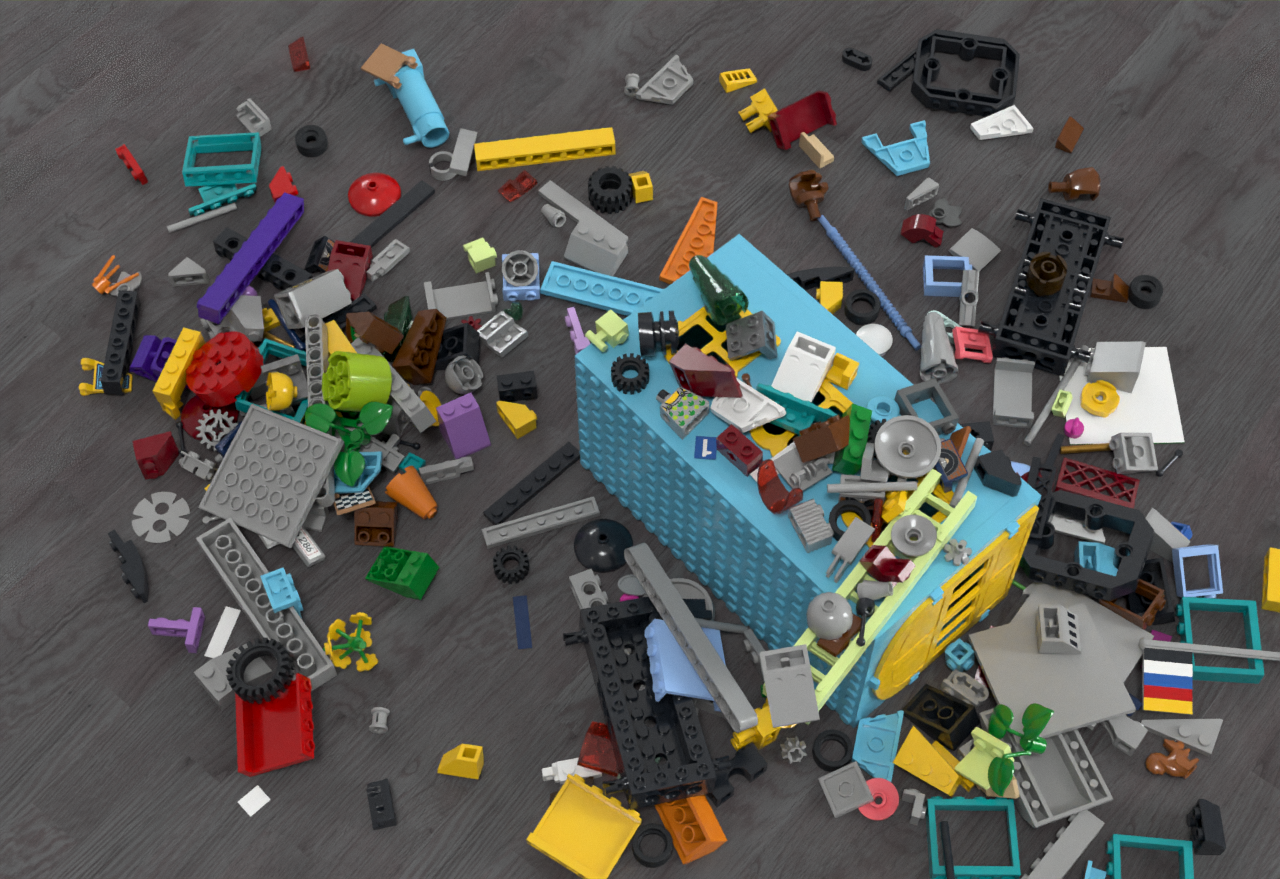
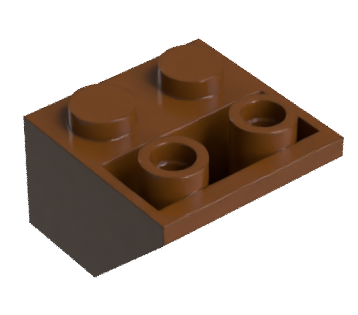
[793,414,850,463]
[354,501,398,547]

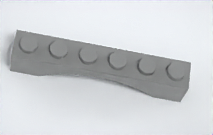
[1100,715,1148,756]

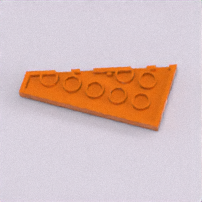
[659,197,718,284]

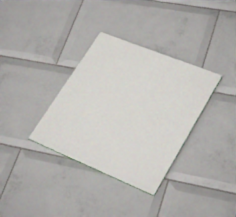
[1059,347,1185,445]

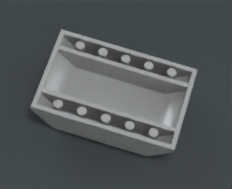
[979,708,1113,829]

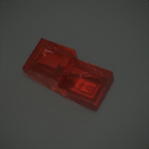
[498,170,538,202]

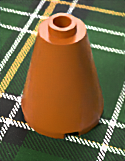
[385,466,438,519]

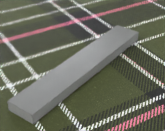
[538,180,628,242]
[482,496,600,549]

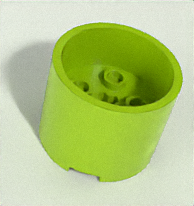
[322,351,392,412]

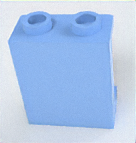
[502,253,540,301]

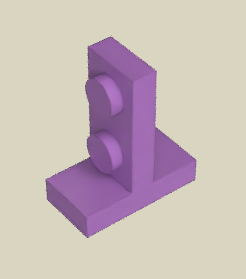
[148,607,205,653]

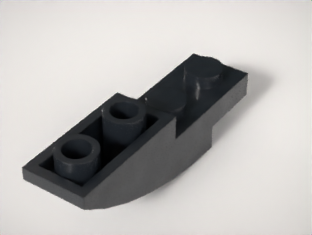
[108,529,149,604]

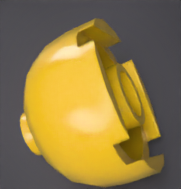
[266,372,297,411]

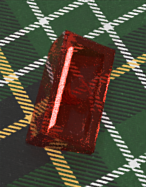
[288,37,310,72]

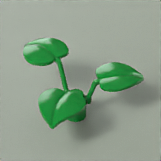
[305,402,393,487]
[988,703,1054,797]

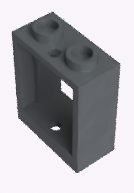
[894,378,959,435]

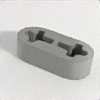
[952,672,989,706]

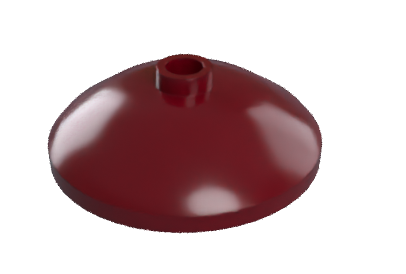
[181,395,239,441]

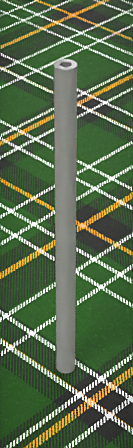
[1023,345,1089,446]

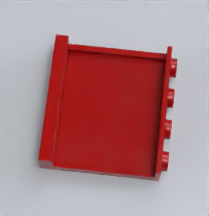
[235,673,315,777]

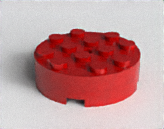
[186,331,263,407]

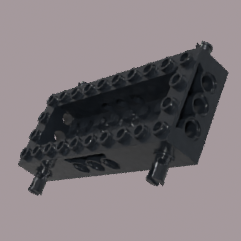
[978,198,1124,376]
[563,597,731,810]

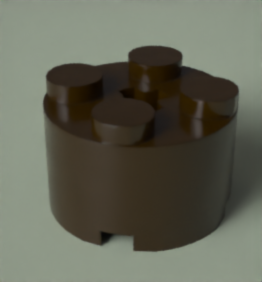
[1026,252,1067,296]

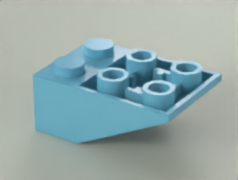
[1074,541,1118,576]

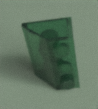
[379,296,413,362]

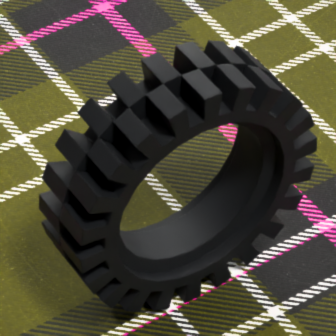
[226,638,295,704]

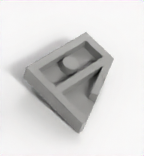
[742,629,765,684]

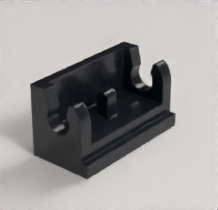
[366,778,397,830]

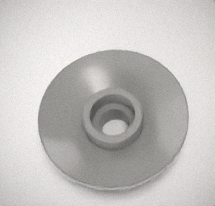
[891,515,937,556]

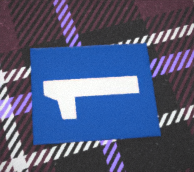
[694,436,717,460]

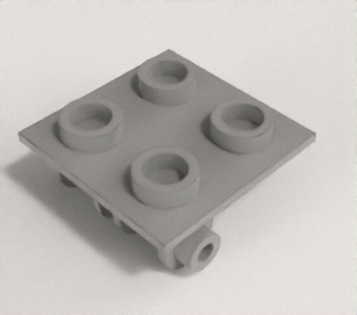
[771,447,832,495]

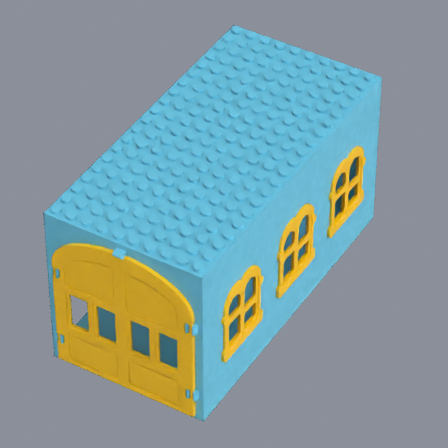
[574,234,1042,728]

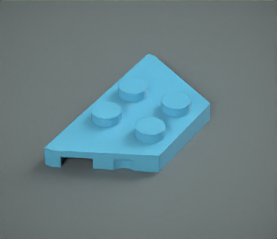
[851,710,904,782]

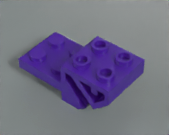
[129,335,189,389]

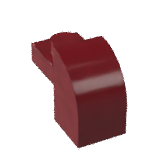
[901,214,944,248]
[859,545,915,588]

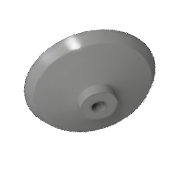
[618,574,646,596]

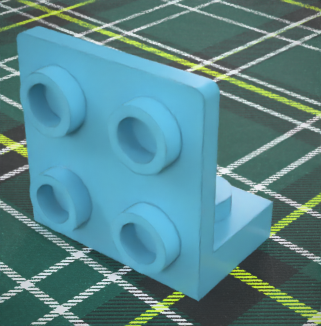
[260,567,303,618]

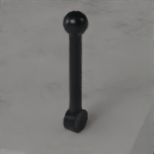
[176,421,188,457]
[382,434,420,450]
[1156,449,1183,477]

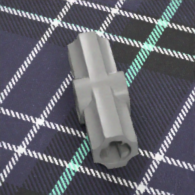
[958,270,979,327]

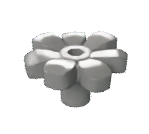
[943,539,972,566]

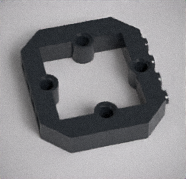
[911,29,1020,117]
[1019,490,1154,601]

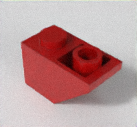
[269,166,299,203]

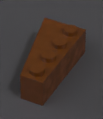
[392,309,447,385]

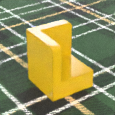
[825,353,859,390]

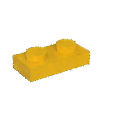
[882,491,908,523]

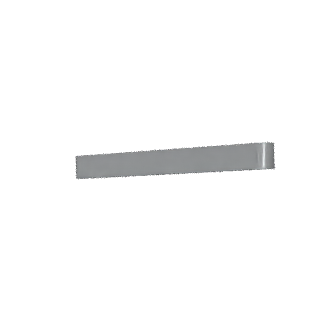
[305,314,335,507]
[624,543,758,733]

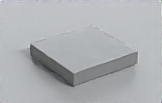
[818,761,875,818]

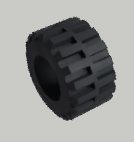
[588,166,632,214]

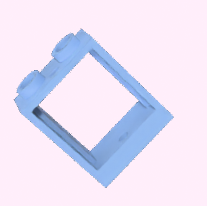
[923,255,972,297]
[1172,544,1223,598]

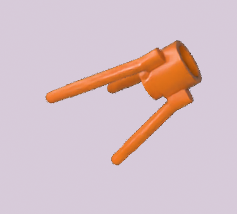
[92,255,139,294]

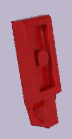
[115,144,148,185]

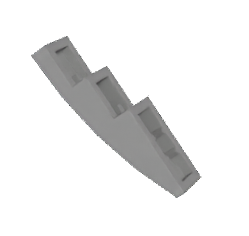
[449,129,478,176]

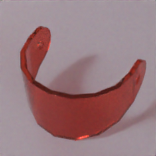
[757,459,803,514]

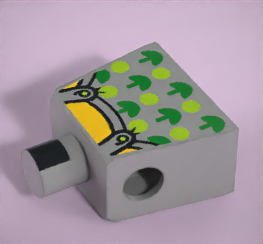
[656,387,709,440]

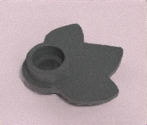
[929,198,962,227]

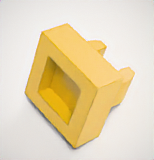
[262,308,280,332]
[159,397,183,420]

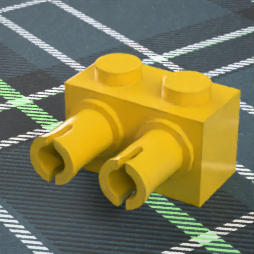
[739,88,778,133]
[730,706,781,751]

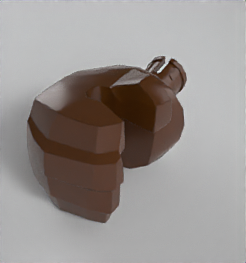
[1048,167,1101,201]
[788,170,829,221]

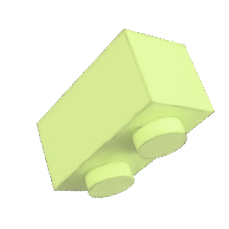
[1051,390,1073,418]

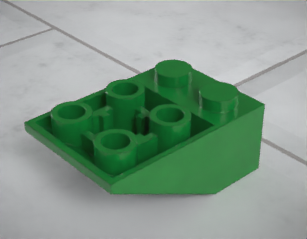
[365,546,440,600]

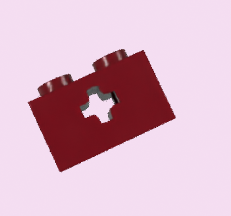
[716,424,763,477]

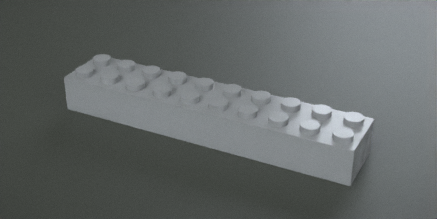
[196,518,337,691]

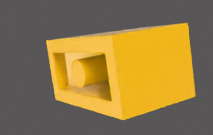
[496,401,537,439]

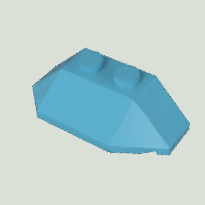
[325,451,383,494]

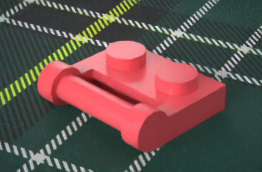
[952,326,993,363]

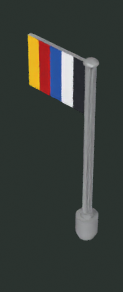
[1139,637,1280,715]

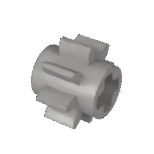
[780,736,807,764]

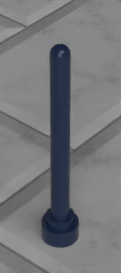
[268,299,306,352]

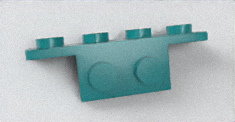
[188,183,257,216]
[756,383,838,435]

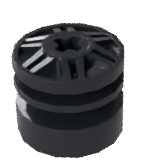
[638,310,679,357]

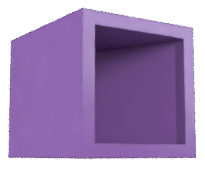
[436,393,491,459]

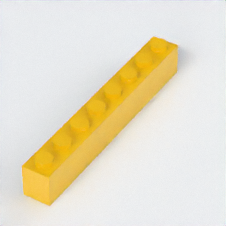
[474,127,616,171]

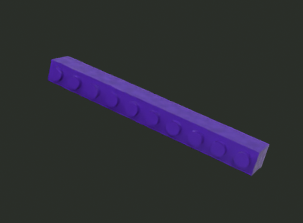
[197,192,304,324]

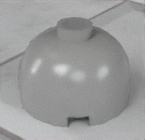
[502,250,538,287]
[445,356,483,395]
[806,592,853,640]

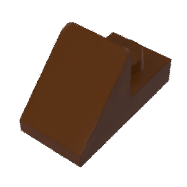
[1090,273,1129,303]

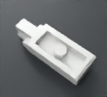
[542,754,602,784]

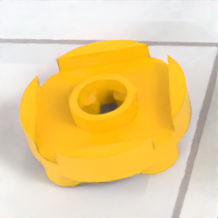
[1080,380,1120,418]

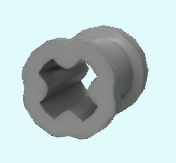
[624,73,640,97]
[369,707,390,734]

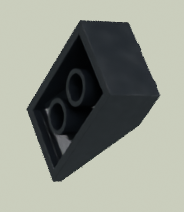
[434,322,480,370]
[902,684,980,751]

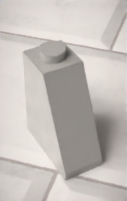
[226,295,264,342]
[1146,508,1190,563]

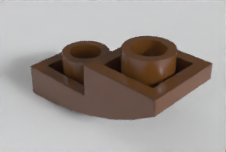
[817,613,861,657]

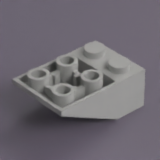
[759,644,820,728]

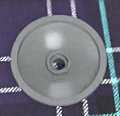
[874,415,941,478]

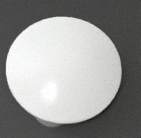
[856,324,893,356]

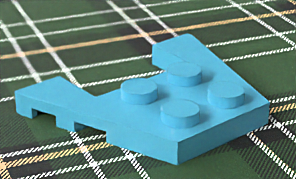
[861,120,930,176]

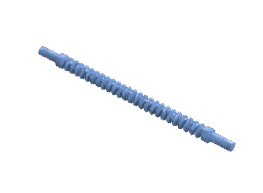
[818,215,921,350]

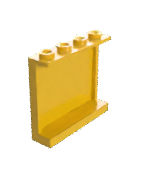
[526,773,642,879]

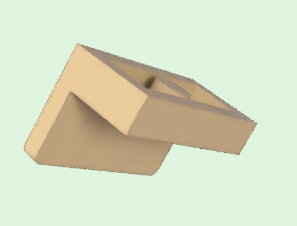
[799,132,834,168]

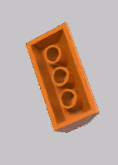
[654,795,728,864]

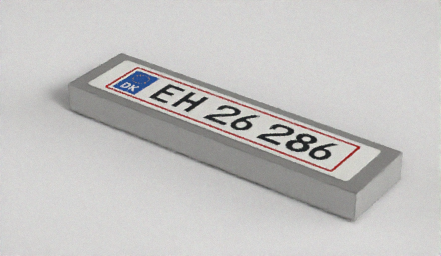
[292,525,326,567]

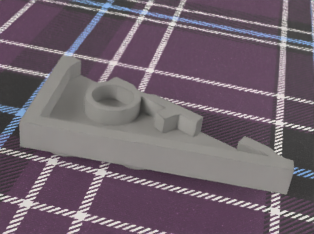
[1141,719,1223,757]

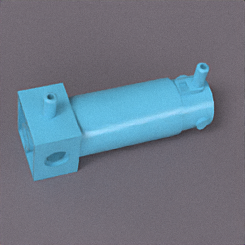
[374,49,450,148]

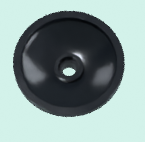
[574,519,633,573]

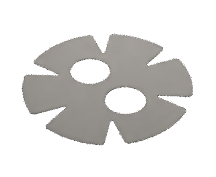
[132,492,190,543]

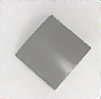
[948,228,1001,271]
[477,311,529,358]

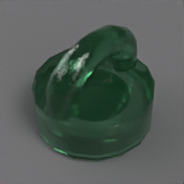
[504,302,523,320]

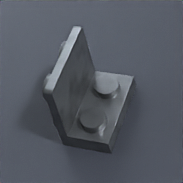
[726,311,777,361]
[261,354,308,403]

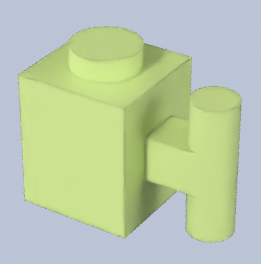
[463,237,497,273]
[585,310,629,352]

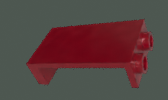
[767,90,837,150]

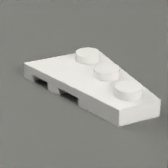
[970,105,1034,140]

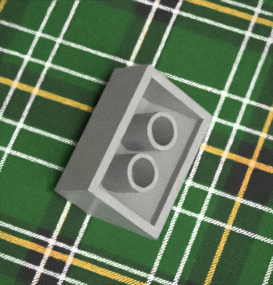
[564,220,628,276]

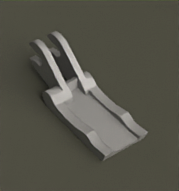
[826,517,875,583]

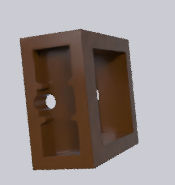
[1099,579,1166,630]

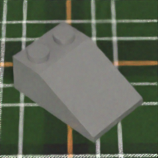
[194,644,273,711]

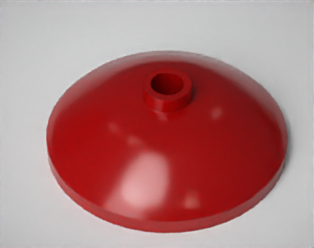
[348,173,401,217]

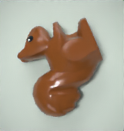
[1145,739,1199,779]

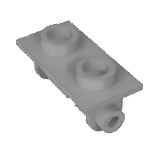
[179,450,218,481]

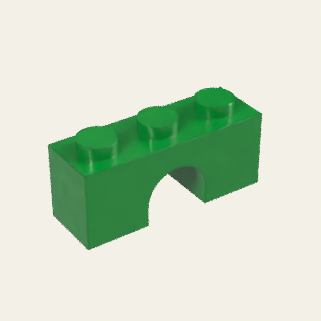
[832,403,872,475]

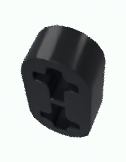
[842,48,873,71]

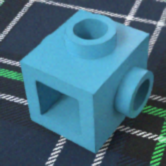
[945,638,975,672]

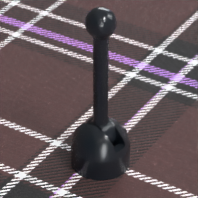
[856,598,875,647]

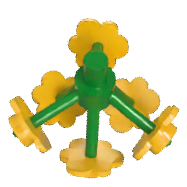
[323,612,378,672]

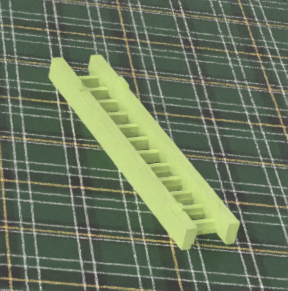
[763,469,977,725]

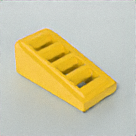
[719,68,757,93]

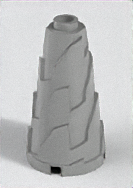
[920,312,959,384]

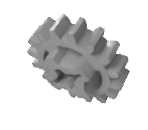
[195,409,238,451]

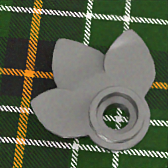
[109,272,142,297]

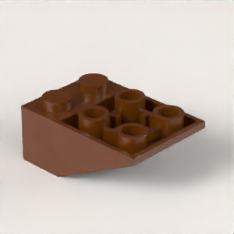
[346,312,404,354]

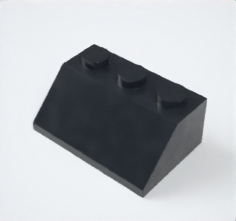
[1128,557,1175,625]

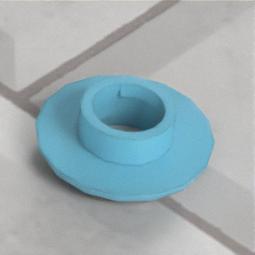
[866,395,900,423]

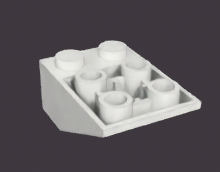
[771,332,836,402]

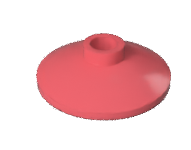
[858,778,899,821]

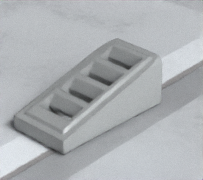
[904,177,939,211]

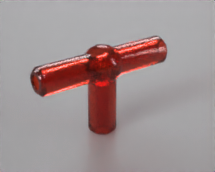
[871,498,884,543]

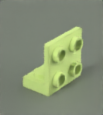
[954,727,1014,790]

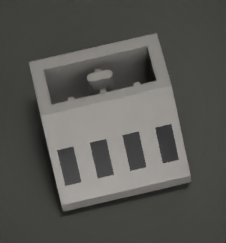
[1035,604,1081,654]

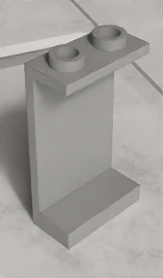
[424,272,498,320]
[992,358,1035,429]

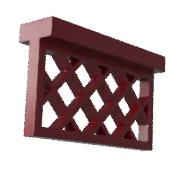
[1054,457,1140,509]

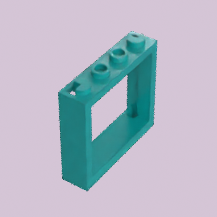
[182,132,262,187]
[235,338,320,424]
[1175,597,1264,684]
[925,796,1021,879]
[1106,834,1194,879]

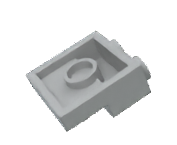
[1109,433,1158,474]

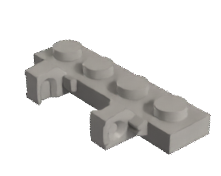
[334,417,405,474]

